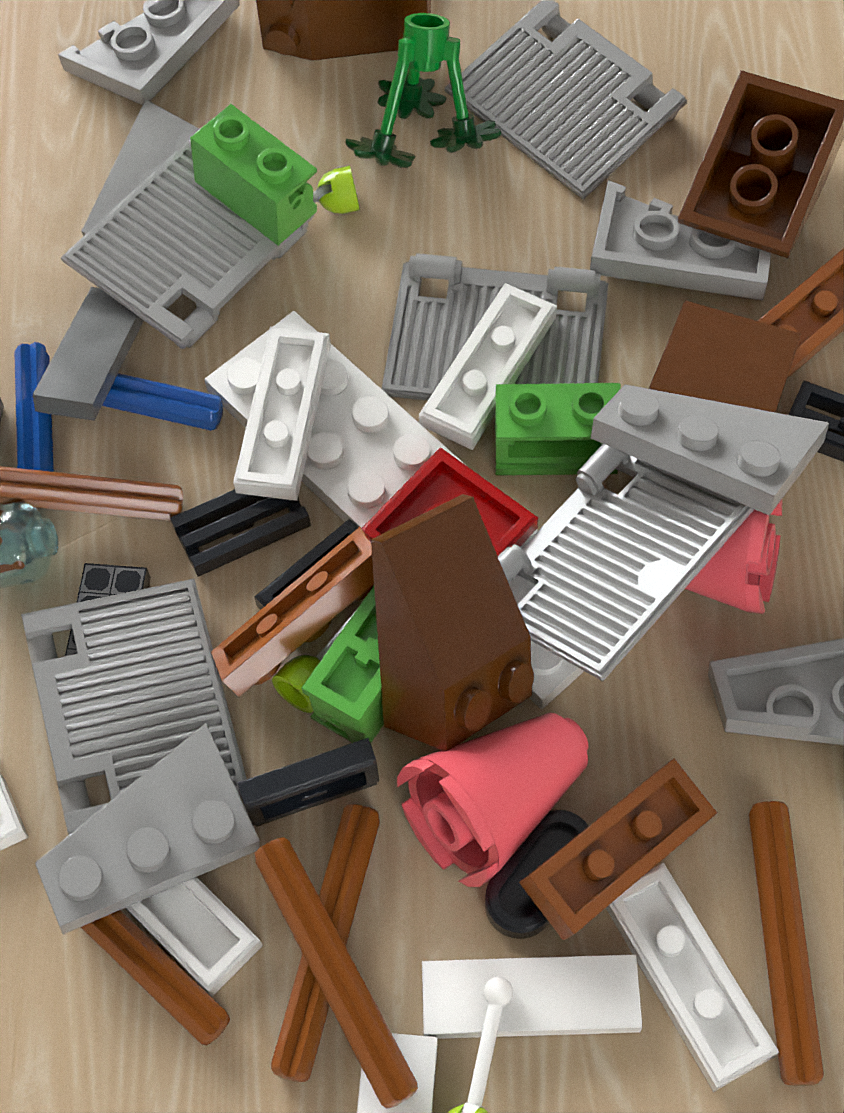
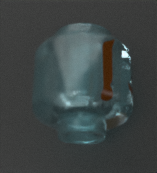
[0,501,58,589]

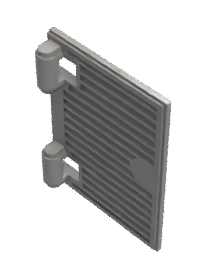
[444,0,687,200]
[61,139,314,349]
[382,253,608,400]
[498,444,754,681]
[21,579,247,835]

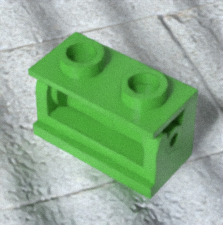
[190,104,317,246]
[494,383,621,475]
[302,586,384,743]

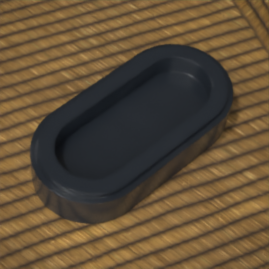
[485,810,589,939]

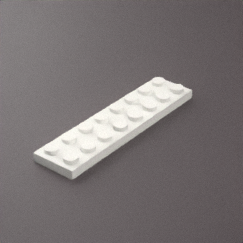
[204,311,584,710]

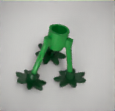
[345,13,501,168]

